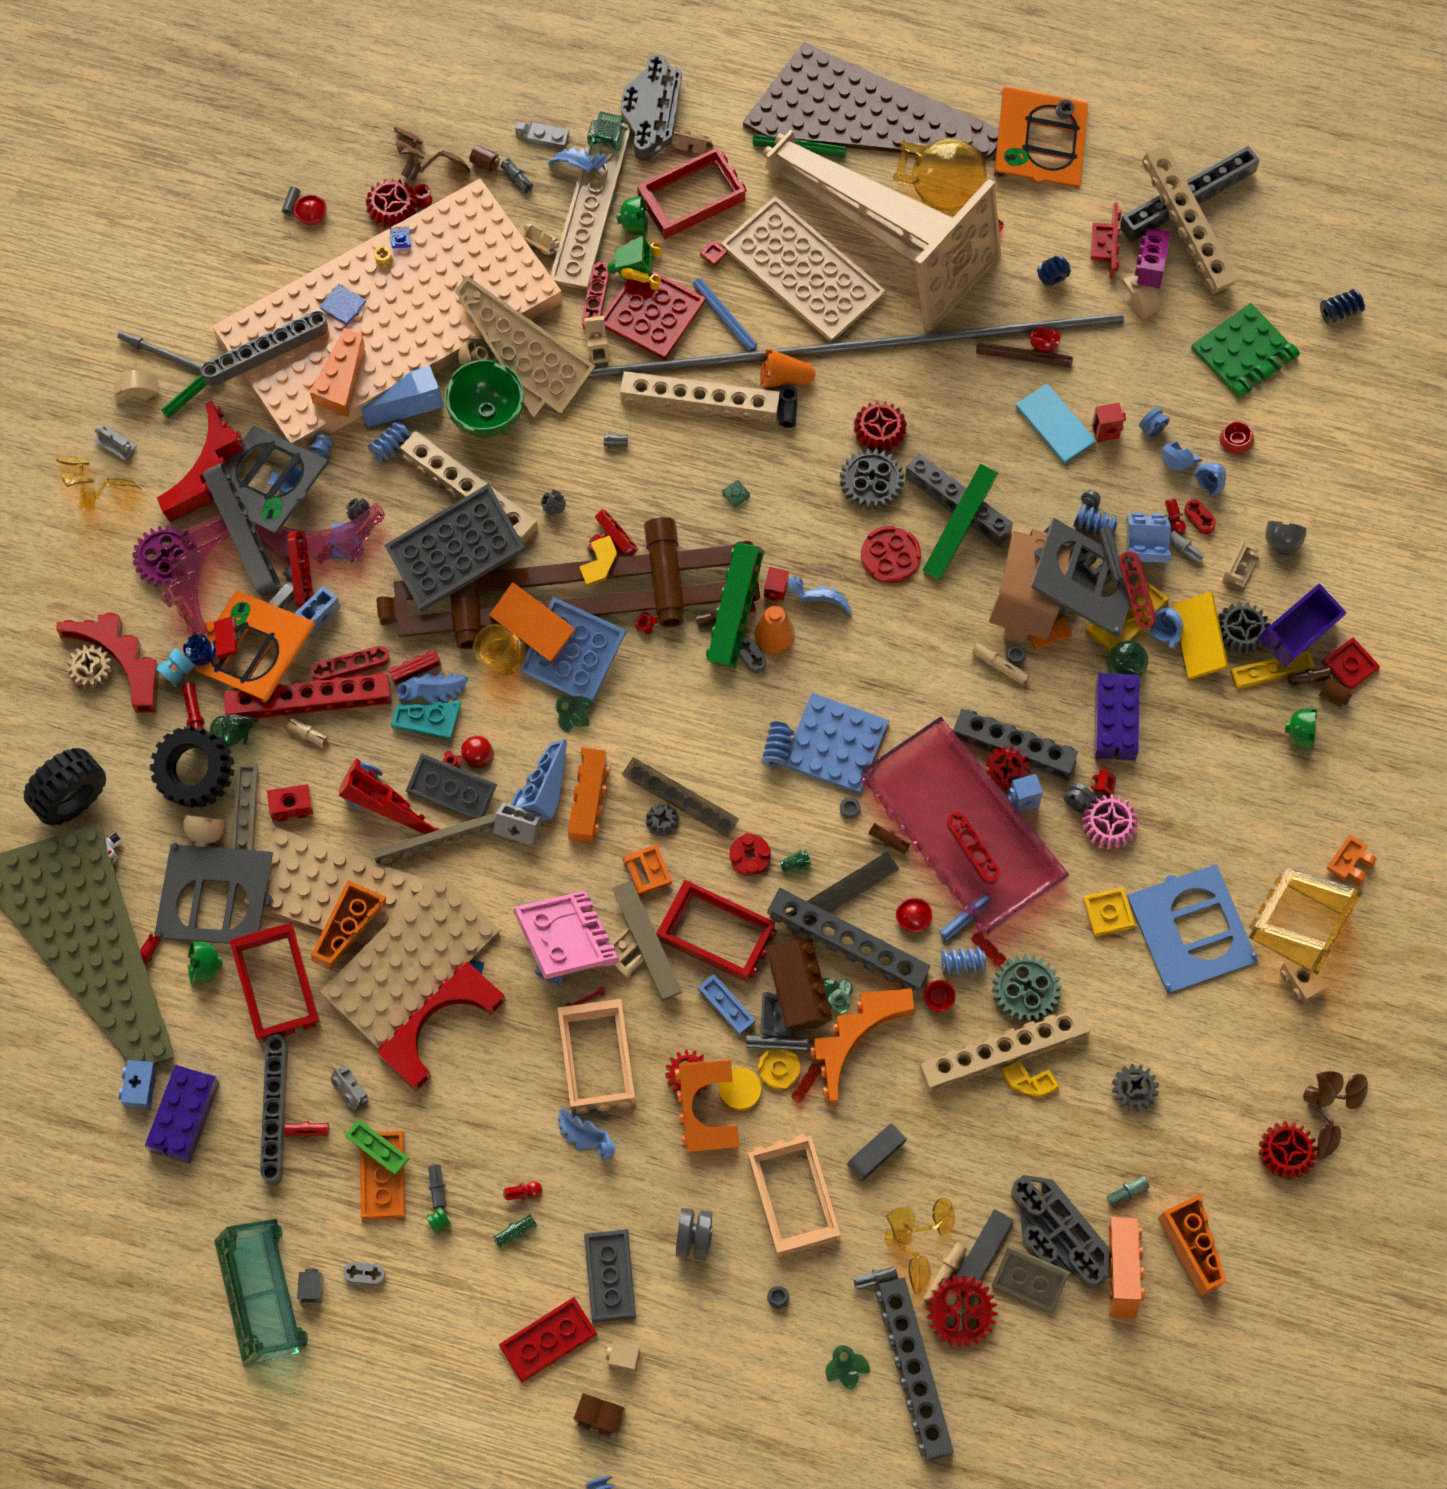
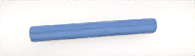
[693,278,757,352]

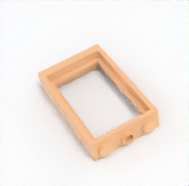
[558,999,636,1114]
[748,1134,841,1257]

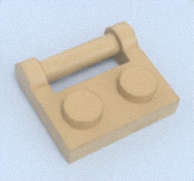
[608,926,644,980]

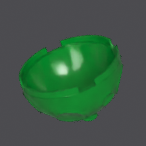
[445,360,524,438]

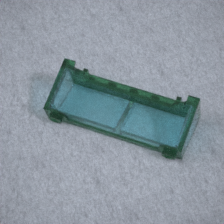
[214,1219,308,1367]

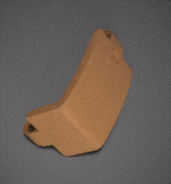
[989,529,1071,645]

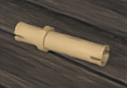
[972,643,1030,686]
[923,1242,967,1305]

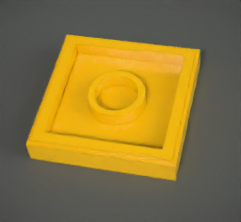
[1083,887,1136,938]

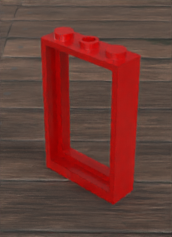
[637,147,747,239]
[656,880,777,983]
[229,922,320,1042]

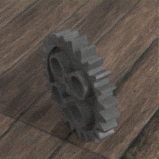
[840,448,904,510]

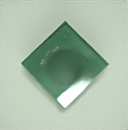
[722,480,750,508]

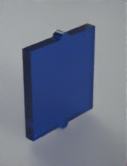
[319,283,366,325]

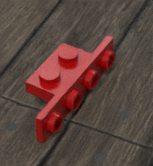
[1090,202,1121,279]

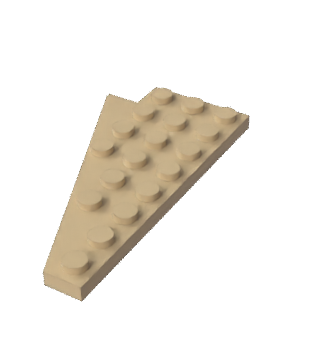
[455,275,595,418]

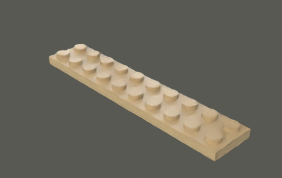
[551,118,632,291]

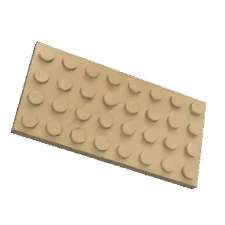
[721,196,886,343]
[243,828,430,947]
[320,872,500,1049]

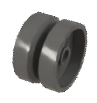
[676,1208,713,1260]

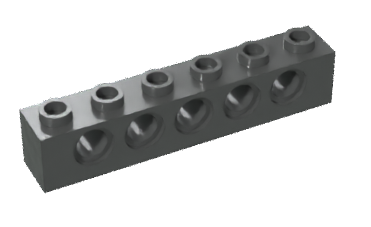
[905,453,1013,547]
[952,709,1078,780]

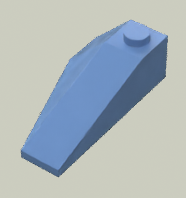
[361,365,444,428]
[510,739,567,821]

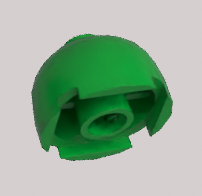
[617,196,648,235]
[1285,708,1317,750]
[188,941,223,984]

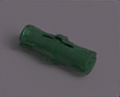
[492,1214,537,1249]

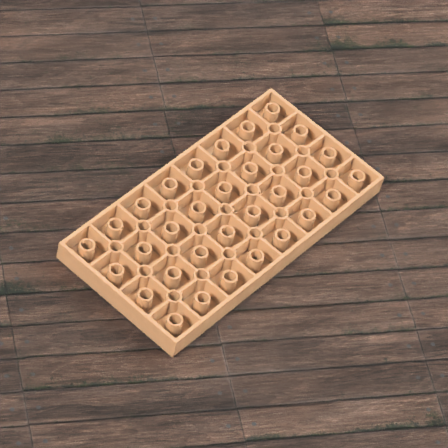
[212,179,563,449]

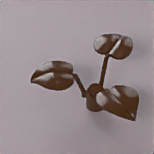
[394,127,471,181]
[1303,1071,1368,1160]

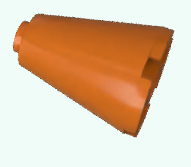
[760,349,816,389]
[754,606,795,654]

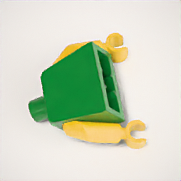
[607,236,662,290]

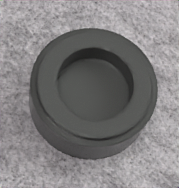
[840,797,861,819]

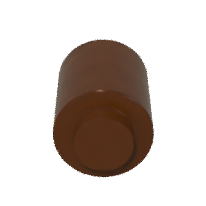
[469,145,500,172]
[1319,678,1352,707]

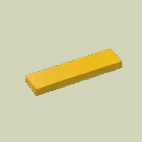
[1230,650,1315,690]

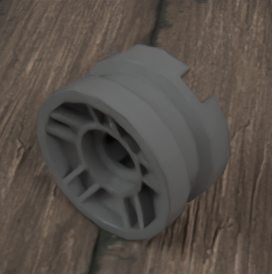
[1063,783,1096,813]

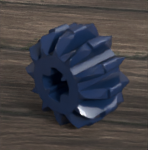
[1037,256,1071,286]

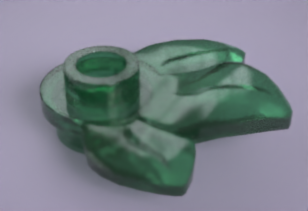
[555,695,594,732]
[822,978,853,1013]
[825,1345,870,1390]

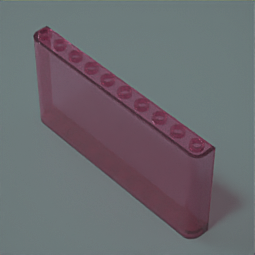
[860,716,1070,935]

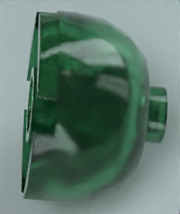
[1106,640,1149,677]

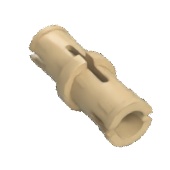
[286,718,328,748]

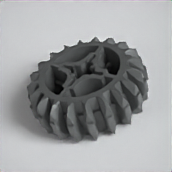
[1218,602,1270,656]

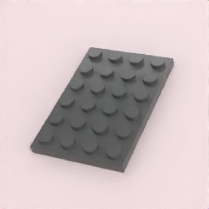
[384,483,527,612]

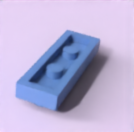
[698,974,756,1036]

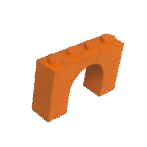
[675,1059,739,1152]

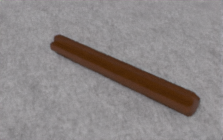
[976,342,1073,367]

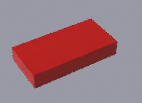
[214,616,238,659]

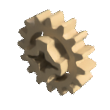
[67,644,112,689]

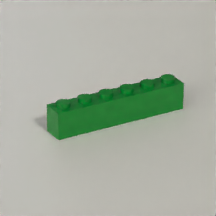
[706,542,765,668]

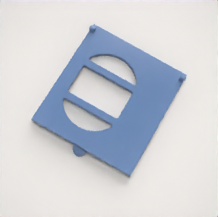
[1127,864,1258,993]

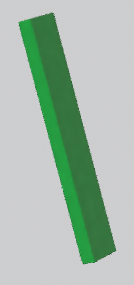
[923,463,999,580]

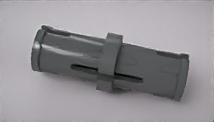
[500,158,533,193]

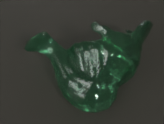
[210,714,259,747]

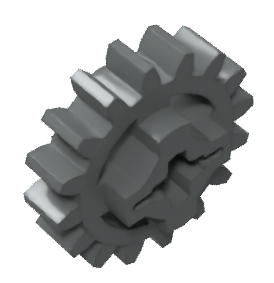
[1111,1064,1159,1112]

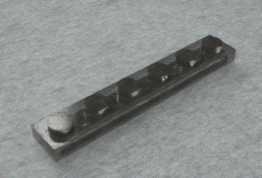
[622,757,739,838]
[785,852,899,935]

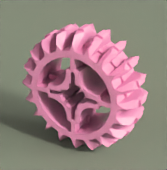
[1082,794,1139,850]

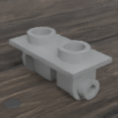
[93,426,137,461]
[330,1066,369,1112]

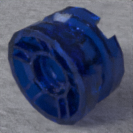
[183,634,216,666]

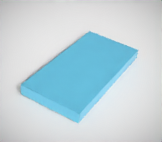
[1016,384,1096,464]

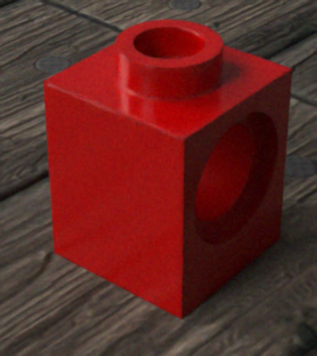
[764,567,789,601]

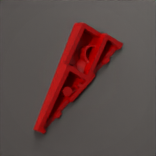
[338,758,439,834]

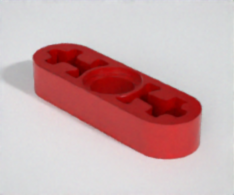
[595,509,639,556]

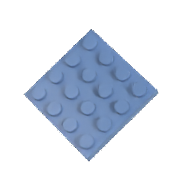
[518,597,627,705]
[783,693,889,795]

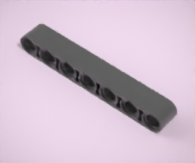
[201,311,328,386]
[203,462,281,597]
[260,1035,288,1186]

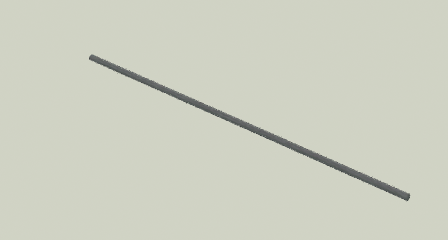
[587,313,1124,379]

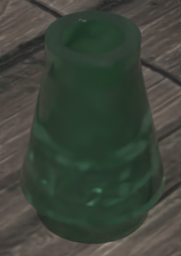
[780,849,812,873]

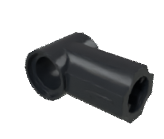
[779,385,798,428]

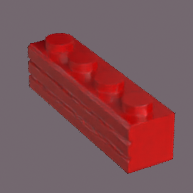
[388,650,441,685]

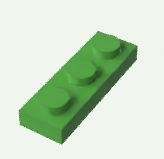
[345,1119,410,1176]

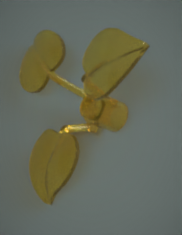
[55,456,142,510]
[885,1198,955,1295]

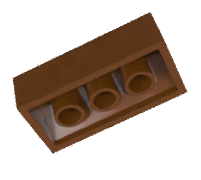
[765,939,833,1029]

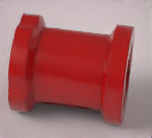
[414,184,432,209]

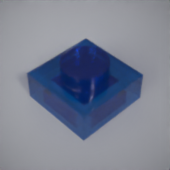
[390,226,411,249]

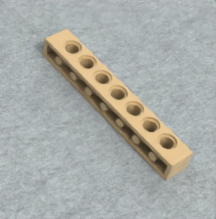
[1142,144,1238,294]
[620,371,780,423]
[400,431,538,544]
[920,1008,1090,1093]

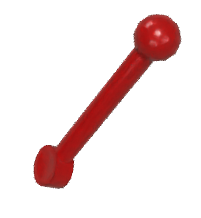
[565,987,606,1007]

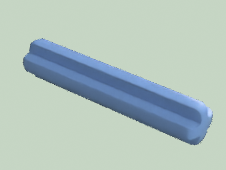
[939,894,991,941]

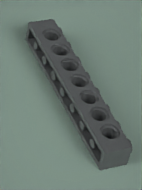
[1120,146,1260,242]
[767,887,931,992]
[876,1277,954,1462]

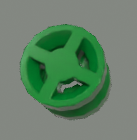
[425,1207,451,1235]

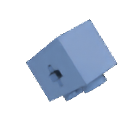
[295,586,341,636]
[1007,774,1043,814]
[119,1060,157,1109]

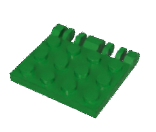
[1191,303,1300,398]

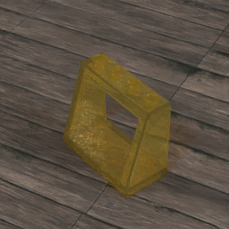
[1249,868,1362,975]

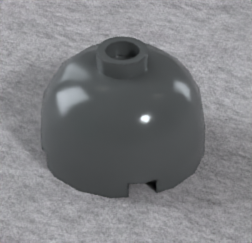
[1265,521,1307,555]

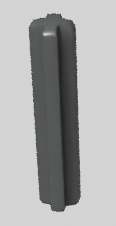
[1100,527,1124,583]
[746,1035,809,1051]

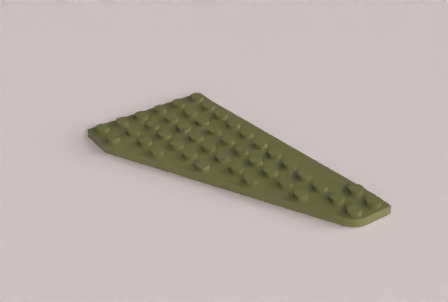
[0,823,174,1064]

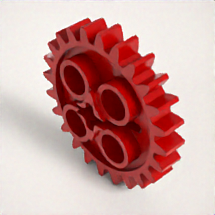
[925,1274,998,1348]

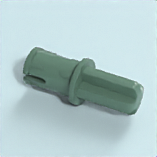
[1107,1176,1150,1207]

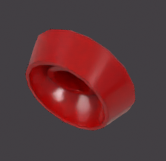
[293,194,327,225]
[1219,421,1255,454]
[896,897,933,932]

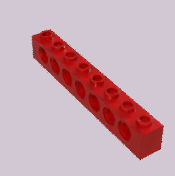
[224,672,392,722]

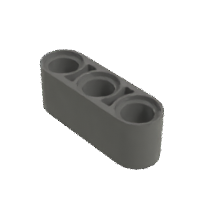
[847,1123,907,1181]

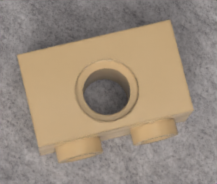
[1280,951,1328,1005]

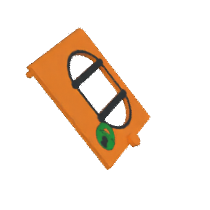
[994,86,1088,187]
[191,590,316,703]

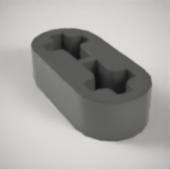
[739,638,766,673]

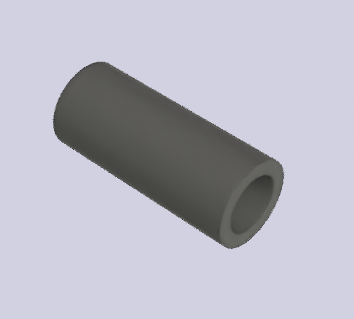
[281,186,301,216]

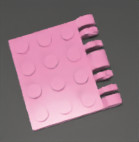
[514,891,619,979]

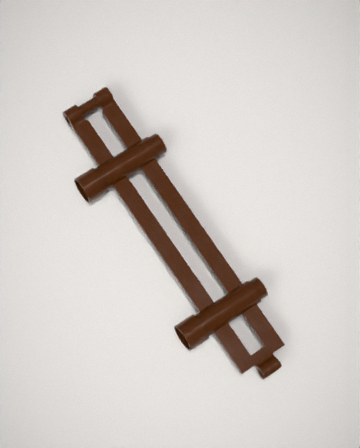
[376,517,760,649]

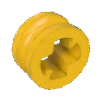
[374,245,392,266]

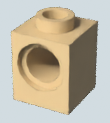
[605,1341,640,1373]

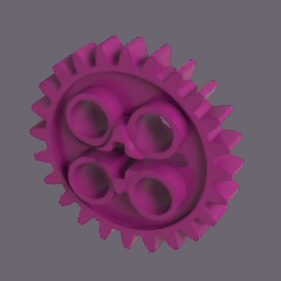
[132,525,199,589]

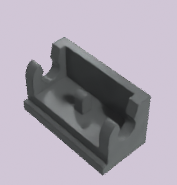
[760,992,792,1037]

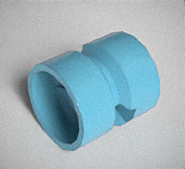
[156,648,195,687]

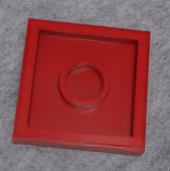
[1322,637,1381,691]

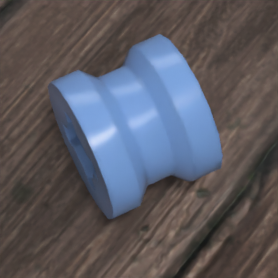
[310,434,334,457]

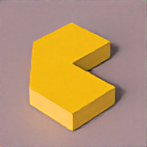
[579,536,617,586]
[1001,1060,1060,1098]

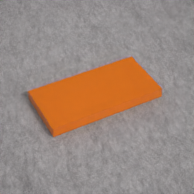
[489,582,577,663]
[360,1131,405,1220]

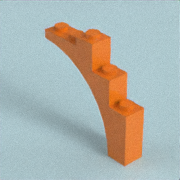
[810,988,914,1106]

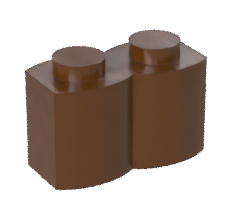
[574,1393,626,1438]

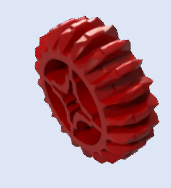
[366,178,418,228]
[854,400,907,451]
[1258,1121,1318,1180]

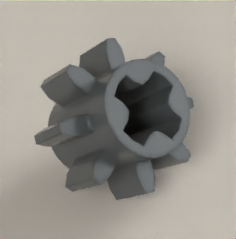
[541,490,566,516]
[346,498,371,523]

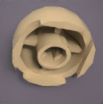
[458,336,498,367]
[183,815,226,847]

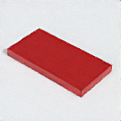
[498,1297,598,1383]

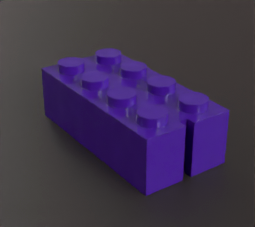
[1257,583,1347,668]
[1094,673,1140,761]
[145,1065,220,1164]

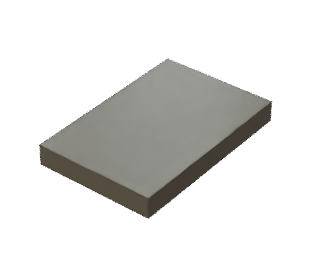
[992,1245,1070,1313]

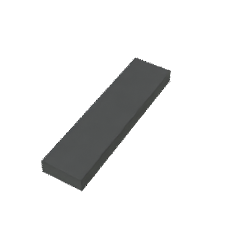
[957,1209,1013,1293]

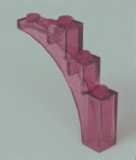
[255,503,385,565]
[159,514,231,640]

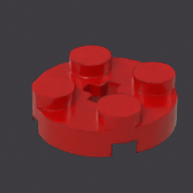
[729,833,771,876]

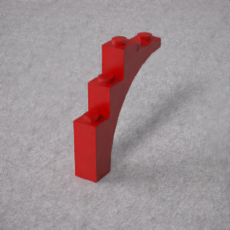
[157,400,244,522]
[56,612,159,713]

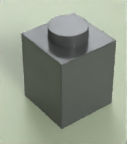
[297,1268,324,1303]

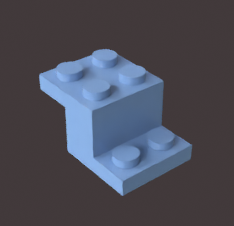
[1126,512,1171,563]

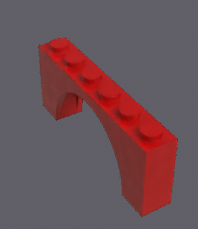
[377,962,506,1092]

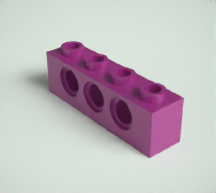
[1134,227,1170,288]

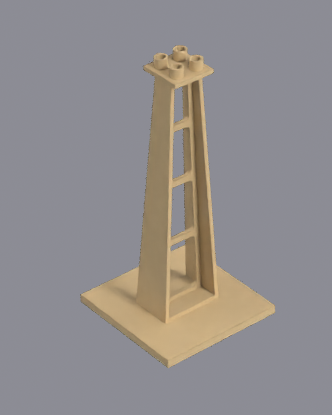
[763,130,1001,333]

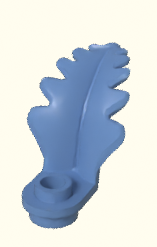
[548,147,608,173]
[788,575,852,616]
[397,673,468,704]
[558,1108,615,1160]

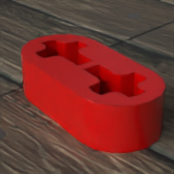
[1184,499,1216,534]

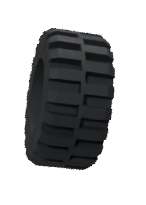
[150,726,234,808]
[23,748,106,826]

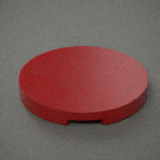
[861,526,921,583]

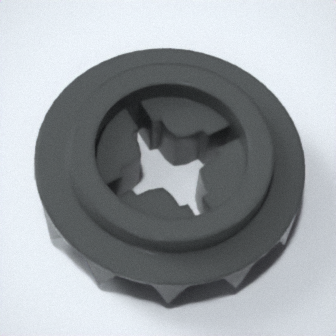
[646,803,679,836]

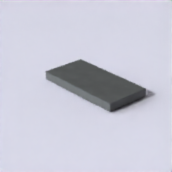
[406,753,498,819]
[584,1229,636,1322]

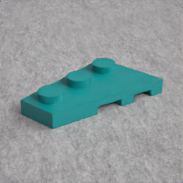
[391,700,461,740]

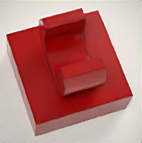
[1091,770,1116,797]

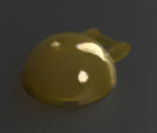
[893,138,987,212]

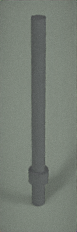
[117,331,202,374]

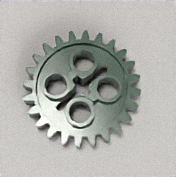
[992,954,1062,1023]

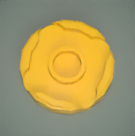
[758,1049,801,1090]
[719,1067,762,1111]

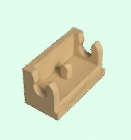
[1222,539,1260,589]

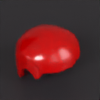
[1030,327,1061,352]
[461,735,494,768]
[923,980,956,1012]

